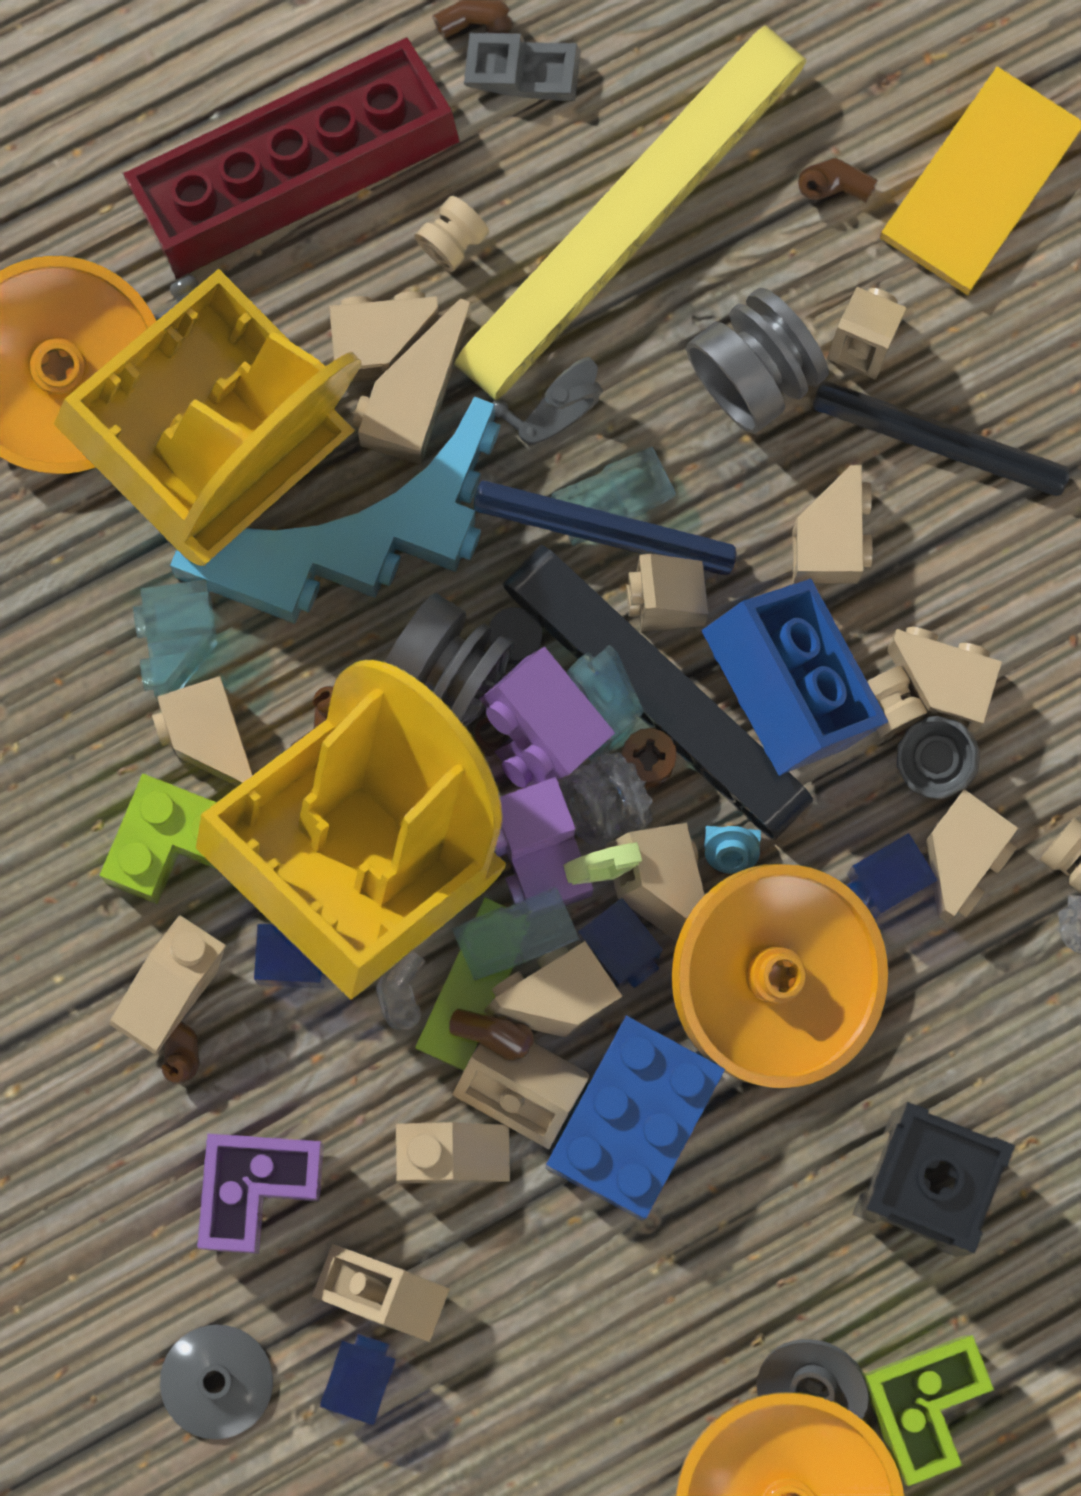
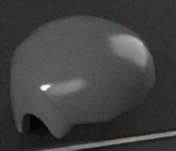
[897,716,981,799]

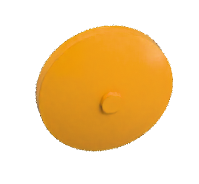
[0,256,156,474]
[672,864,888,1088]
[676,1392,904,1496]

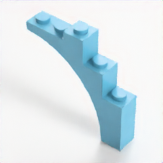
[170,397,501,624]

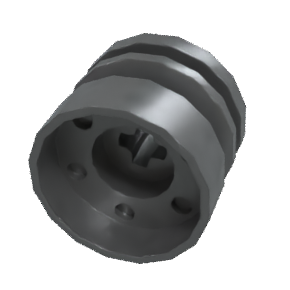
[686,287,829,434]
[385,593,515,728]

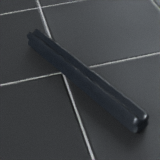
[813,381,1070,496]

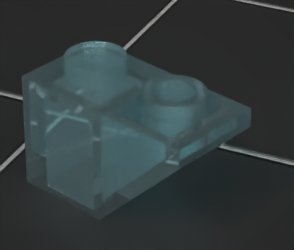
[133,579,217,703]
[567,645,644,765]

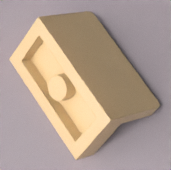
[452,1043,590,1149]

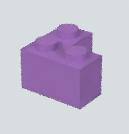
[479,646,615,788]
[494,777,593,918]
[197,1133,324,1254]

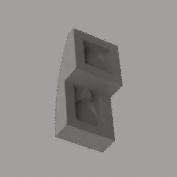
[464,33,581,101]

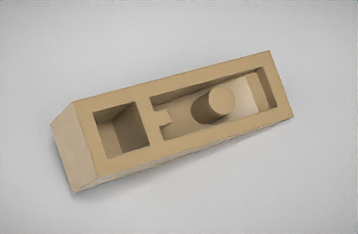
[352,299,471,465]

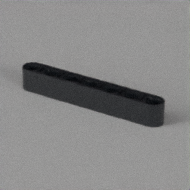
[502,545,813,840]

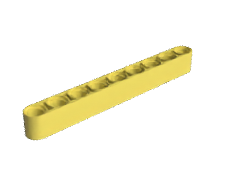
[454,26,806,400]

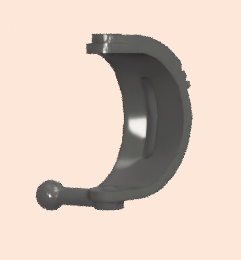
[492,357,603,445]

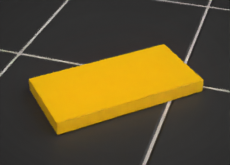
[879,66,1081,296]

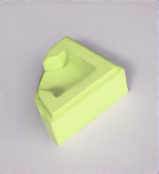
[563,842,642,885]

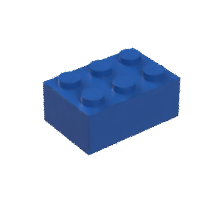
[701,579,889,776]
[545,1016,725,1221]

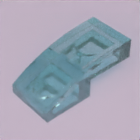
[551,446,676,546]
[452,886,580,980]

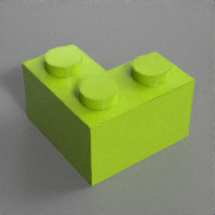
[99,773,217,905]
[864,1335,994,1486]

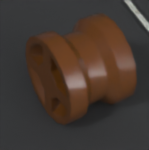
[620,728,677,789]

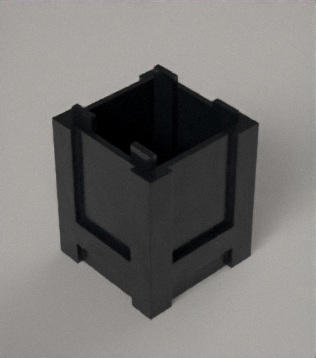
[852,1102,1016,1257]

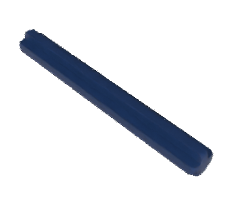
[474,481,737,576]

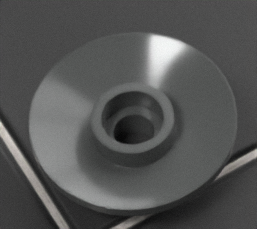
[160,1325,273,1439]
[757,1339,870,1420]

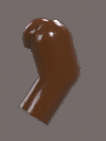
[161,1021,200,1084]

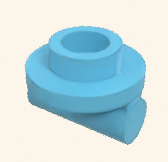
[704,826,761,874]

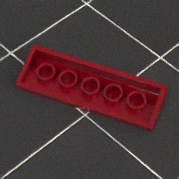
[123,37,460,280]

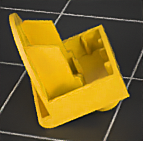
[54,269,362,566]
[196,660,506,1000]

